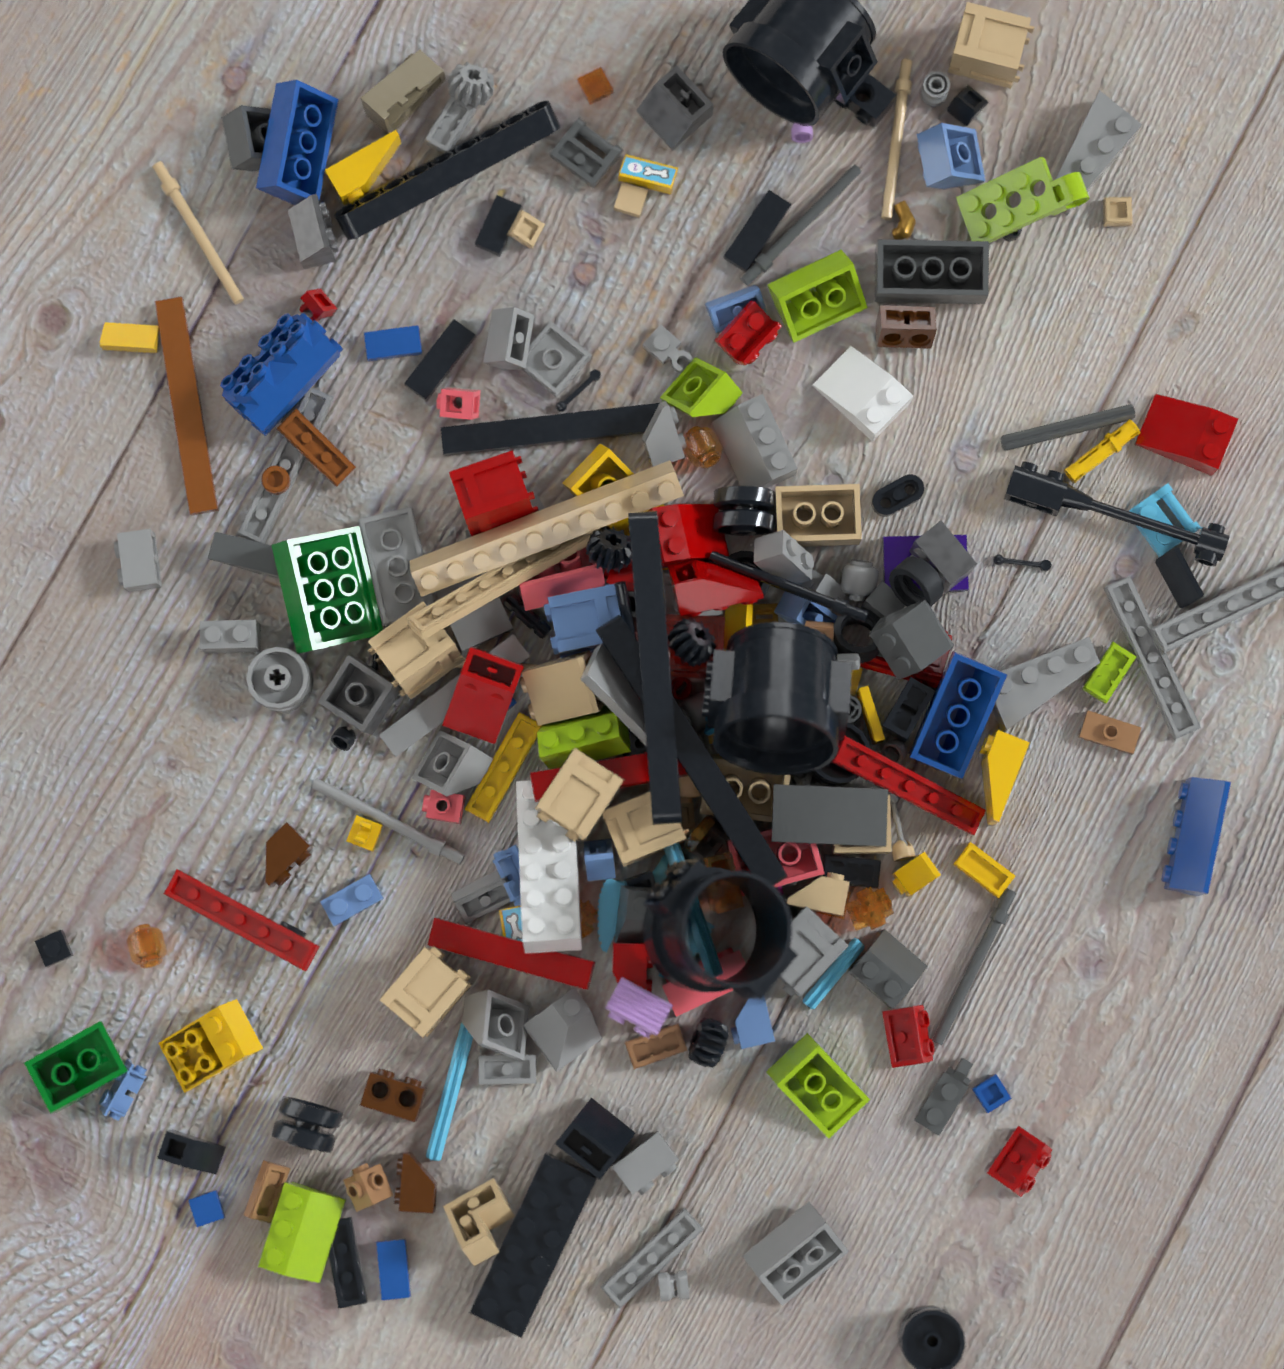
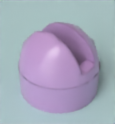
[791,123,813,143]

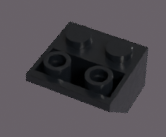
[555,1097,636,1180]

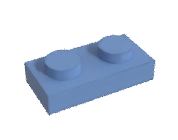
[320,874,384,927]

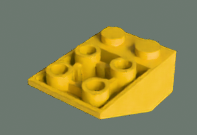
[158,999,263,1093]

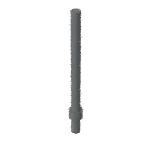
[740,164,862,286]
[932,888,1017,1046]

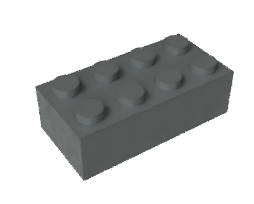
[875,239,989,304]

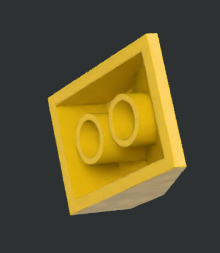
[562,444,664,536]
[979,730,1030,826]

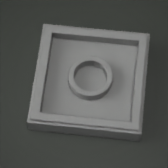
[522,321,592,398]

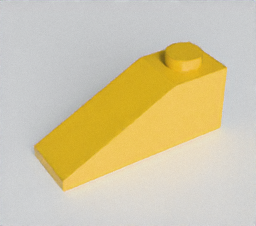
[325,130,401,205]

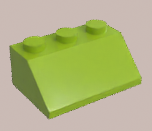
[767,249,868,343]
[537,705,631,769]
[258,1182,346,1283]

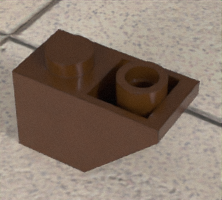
[265,822,313,887]
[394,1152,437,1214]

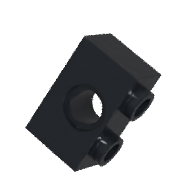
[834,74,897,128]

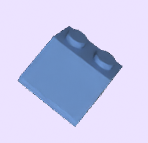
[917,123,985,189]

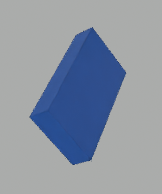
[364,325,423,361]
[376,1239,411,1301]

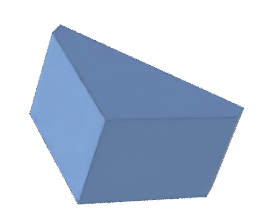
[584,838,616,881]

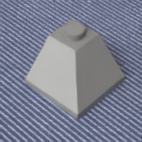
[412,730,493,797]
[523,988,602,1072]
[462,990,529,1061]

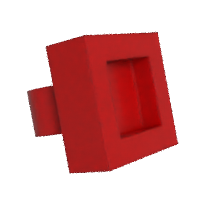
[299,288,337,322]

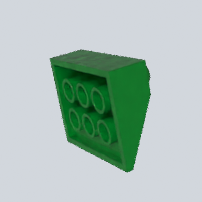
[271,526,383,654]

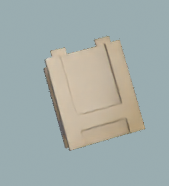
[948,2,1034,89]
[368,602,465,699]
[535,749,623,842]
[602,792,690,867]
[380,947,472,1038]

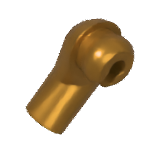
[892,200,916,240]

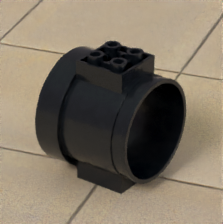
[723,0,878,126]
[702,622,852,775]
[643,860,798,999]

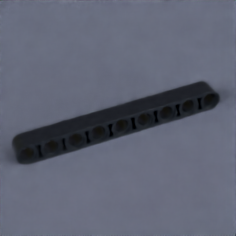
[334,100,561,240]

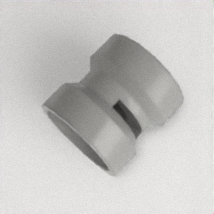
[920,71,950,107]
[658,1270,690,1302]

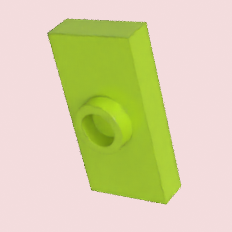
[1082,642,1136,704]

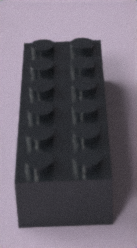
[470,1152,597,1338]

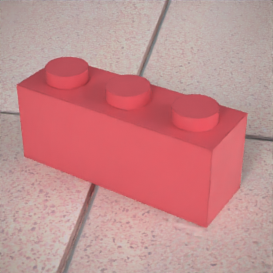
[662,947,746,1017]

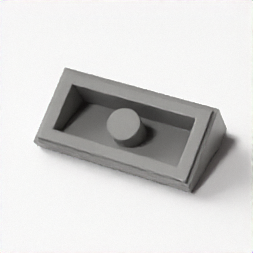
[451,870,510,924]

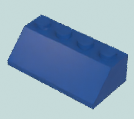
[908,651,1007,779]
[1161,777,1231,896]

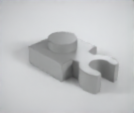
[642,324,692,374]

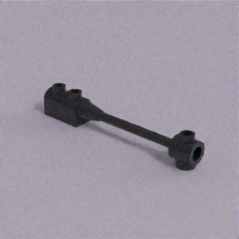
[1004,461,1230,567]

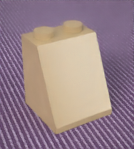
[520,650,605,726]

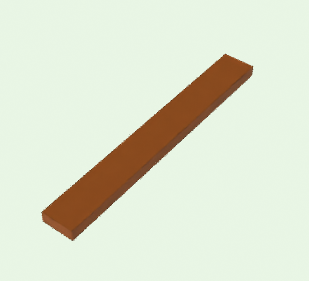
[155,296,219,516]

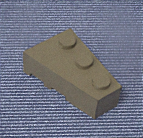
[360,49,446,134]

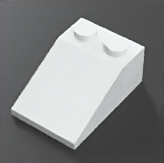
[813,346,913,442]

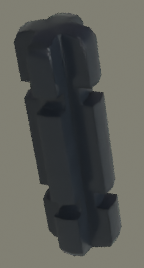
[504,594,551,639]

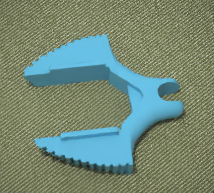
[597,854,714,978]

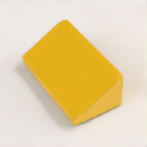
[99,322,159,353]

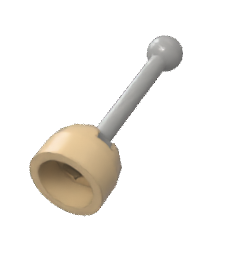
[889,793,916,862]

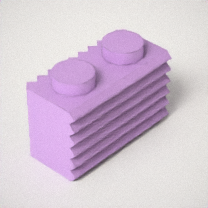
[605,978,673,1038]

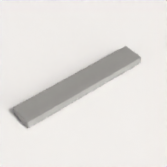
[237,387,334,544]
[1150,566,1284,655]
[1103,576,1201,740]
[379,634,530,757]

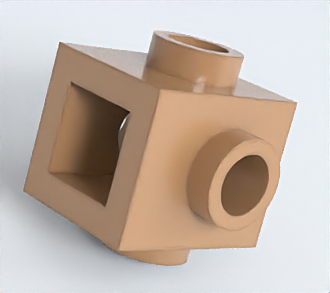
[343,1163,393,1212]

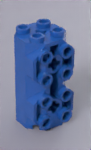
[220,313,343,436]

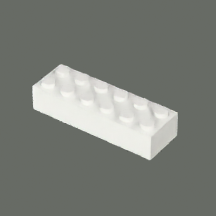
[516,780,582,953]

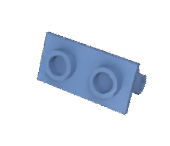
[493,845,521,907]
[99,1058,147,1121]

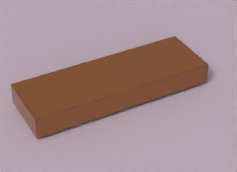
[276,409,356,487]

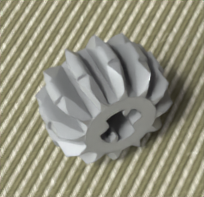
[448,62,494,108]

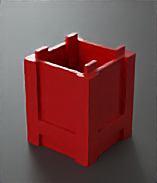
[449,450,539,537]

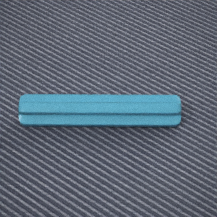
[802,938,865,1010]

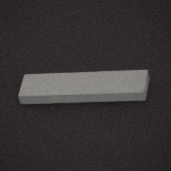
[600,1208,704,1309]

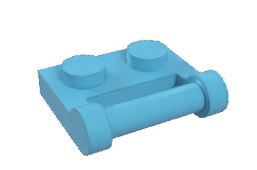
[1129,483,1201,557]

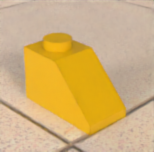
[892,852,941,897]

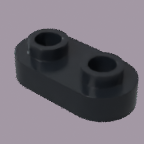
[872,474,924,517]

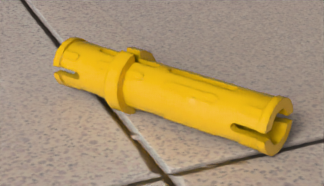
[1064,419,1140,484]

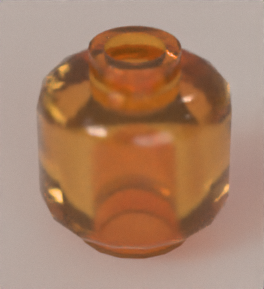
[684,426,723,468]
[127,924,167,968]

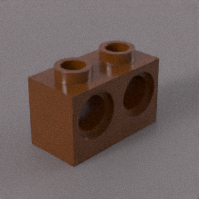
[875,305,937,349]
[360,1068,427,1122]

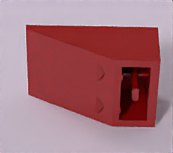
[668,560,764,617]
[442,646,524,744]
[612,943,653,993]

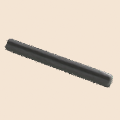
[1001,404,1136,451]

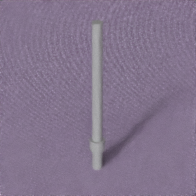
[311,778,465,864]

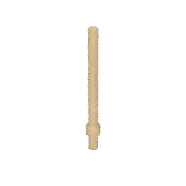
[881,59,912,220]
[153,161,244,305]

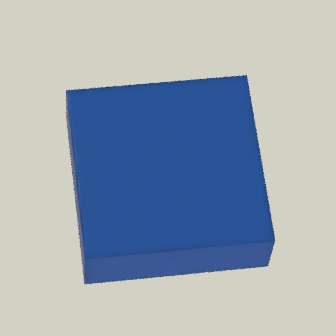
[972,1074,1012,1114]
[188,1190,226,1227]

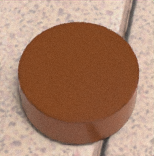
[261,466,290,495]

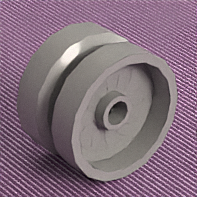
[246,647,313,713]

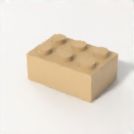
[774,484,862,547]

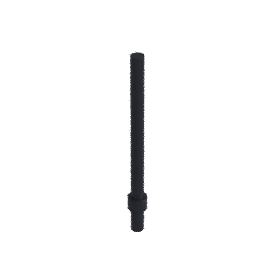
[709,551,869,622]

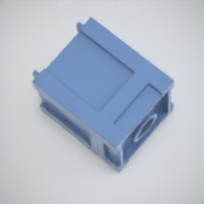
[544,584,621,658]

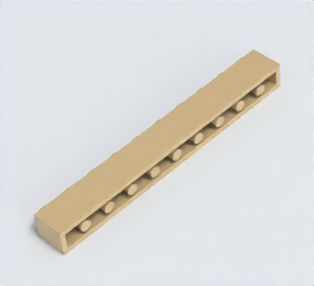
[409,460,684,597]

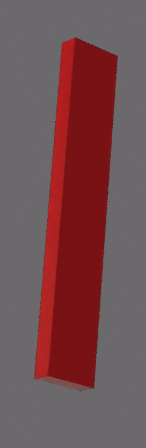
[831,736,986,835]
[530,753,688,802]
[163,869,320,972]
[427,918,596,990]

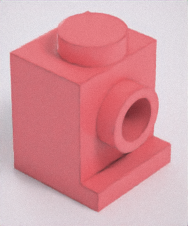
[436,387,480,420]
[422,790,466,825]

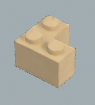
[443,1178,515,1266]

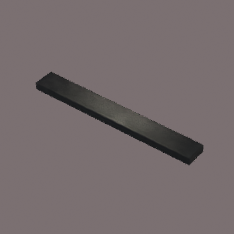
[440,403,660,456]

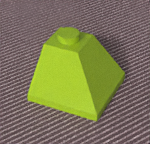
[660,357,743,417]

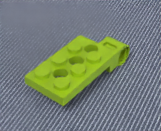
[956,157,1090,243]

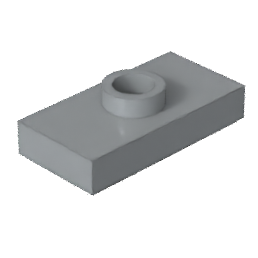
[424,96,476,153]

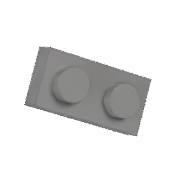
[479,1055,536,1084]

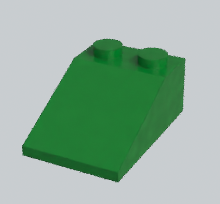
[24,1021,128,1114]

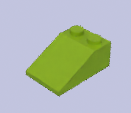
[766,1033,870,1139]

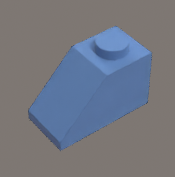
[774,591,837,626]
[731,997,775,1049]

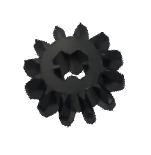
[586,526,632,573]
[667,617,717,667]
[688,1018,729,1068]

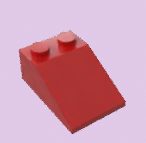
[1134,394,1238,476]
[647,504,729,569]

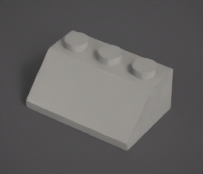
[712,394,798,488]
[742,1202,849,1306]

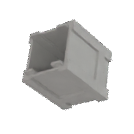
[779,906,849,996]

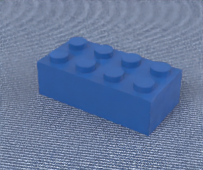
[256,80,339,205]

